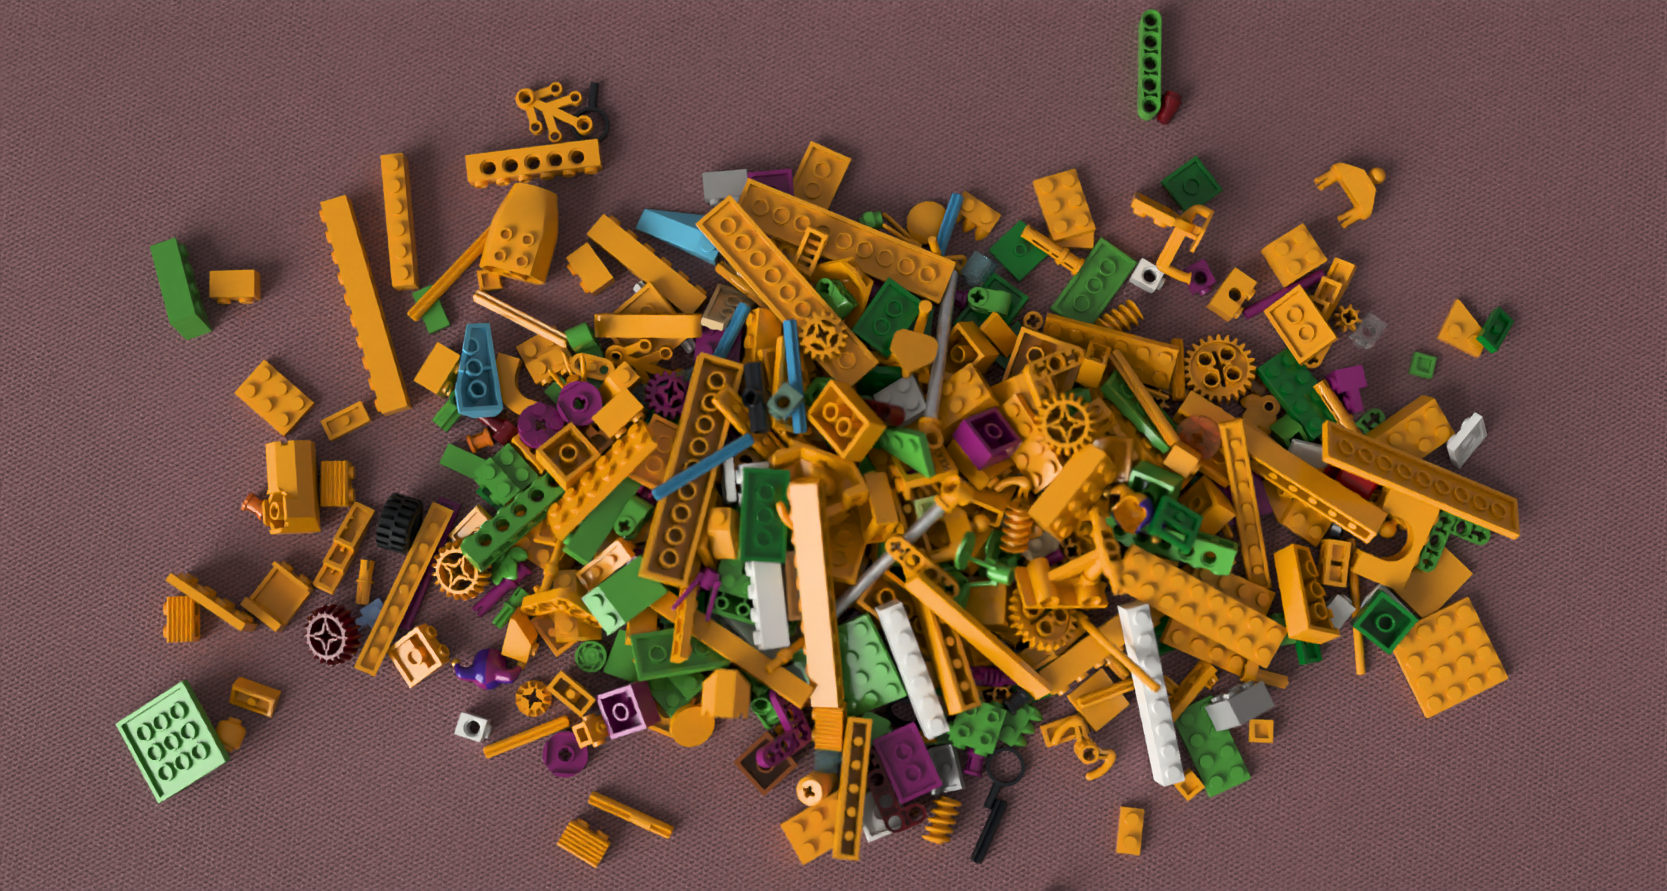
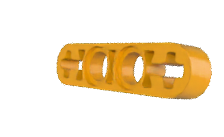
[885,533,959,599]

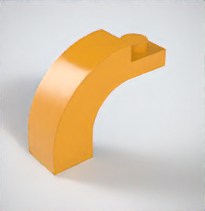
[496,352,537,416]

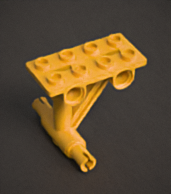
[1015,508,1128,609]

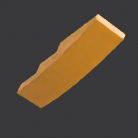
[1310,257,1357,322]
[312,501,375,596]

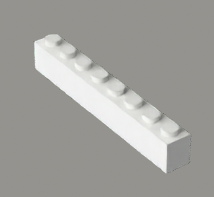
[735,462,790,650]
[1117,600,1185,786]

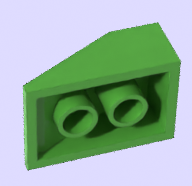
[581,554,669,635]

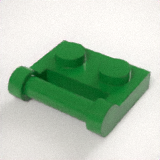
[1147,495,1204,555]

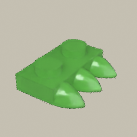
[998,703,1043,747]

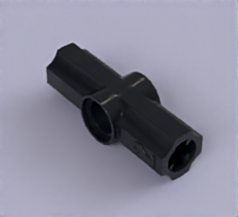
[742,362,772,434]

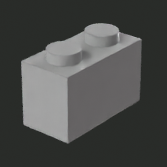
[702,169,748,206]

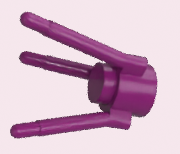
[671,566,722,622]

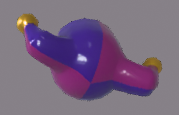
[451,648,526,690]

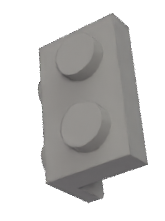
[927,743,965,796]

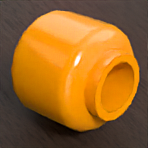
[215,717,246,753]

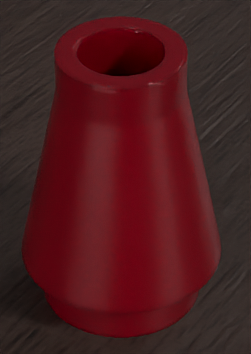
[1156,90,1182,125]

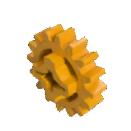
[798,311,848,362]

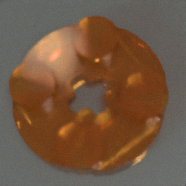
[1175,414,1221,460]

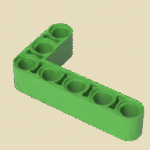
[565,322,608,407]

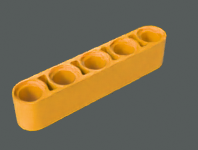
[594,313,702,338]

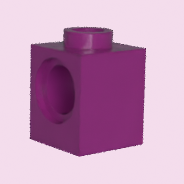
[1182,259,1216,296]

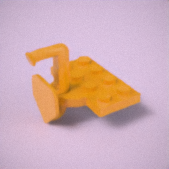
[1131,191,1214,285]
[869,300,954,382]

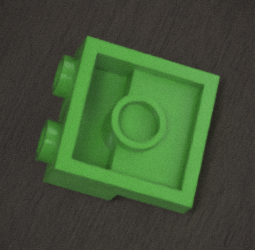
[473,443,539,506]
[647,672,706,718]

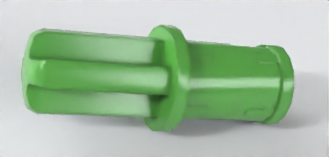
[493,587,530,629]

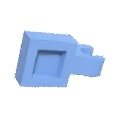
[355,598,384,631]

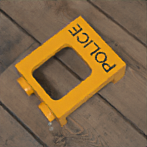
[888,444,958,500]

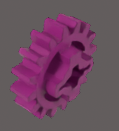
[644,371,690,421]

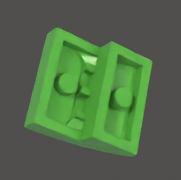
[603,629,638,682]

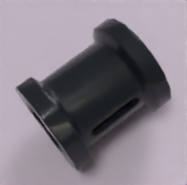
[1001,686,1032,716]

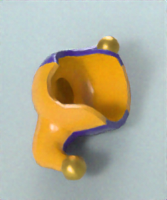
[1102,484,1166,544]

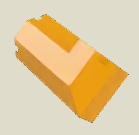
[262,440,321,535]
[701,668,752,719]

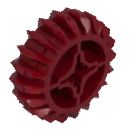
[302,604,362,666]

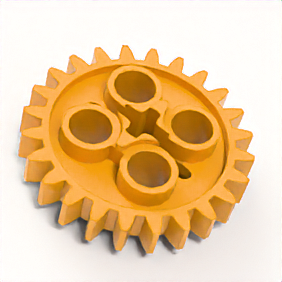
[1184,334,1256,405]
[1007,586,1077,652]

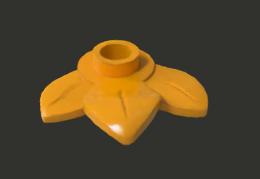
[1240,394,1280,435]

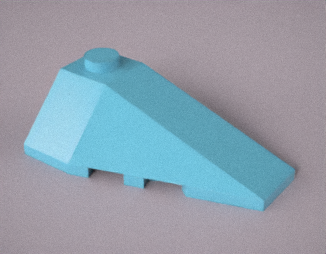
[635,209,721,266]
[455,323,503,418]

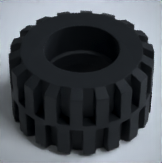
[376,493,423,555]

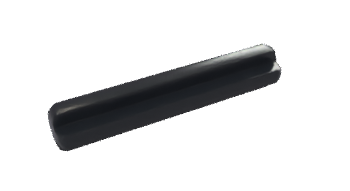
[971,798,1008,864]

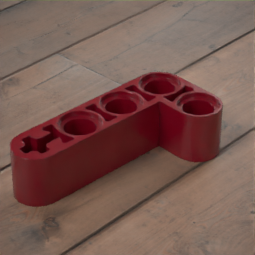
[866,748,927,833]

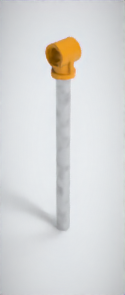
[918,270,958,453]
[835,475,974,618]

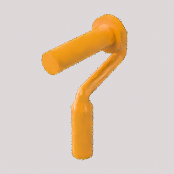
[928,236,968,275]

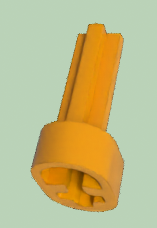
[1239,659,1289,689]

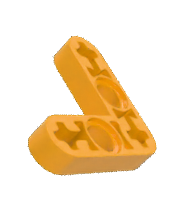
[1023,345,1084,425]
[521,588,602,628]

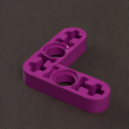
[756,688,812,768]

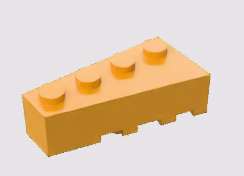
[1273,544,1341,644]

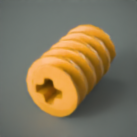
[1094,299,1144,332]
[999,501,1034,553]
[796,766,839,806]
[922,794,962,845]

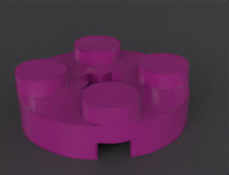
[557,381,603,427]
[518,402,564,448]
[542,731,589,778]

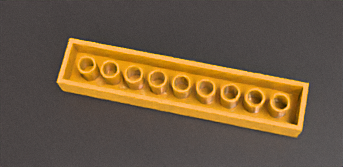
[638,352,744,588]

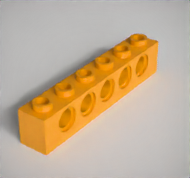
[465,139,603,188]

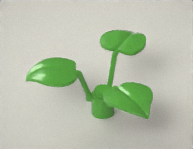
[953,530,1015,609]

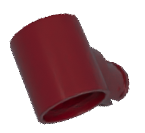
[477,417,519,446]

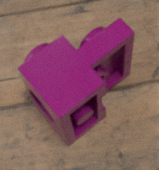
[1325,365,1368,415]

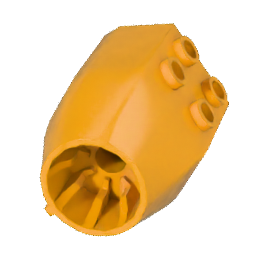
[479,183,559,285]

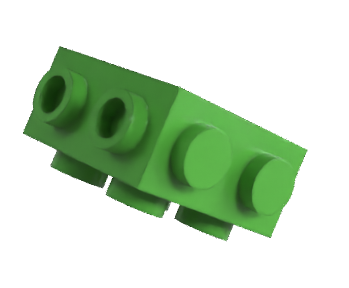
[946,696,1007,757]

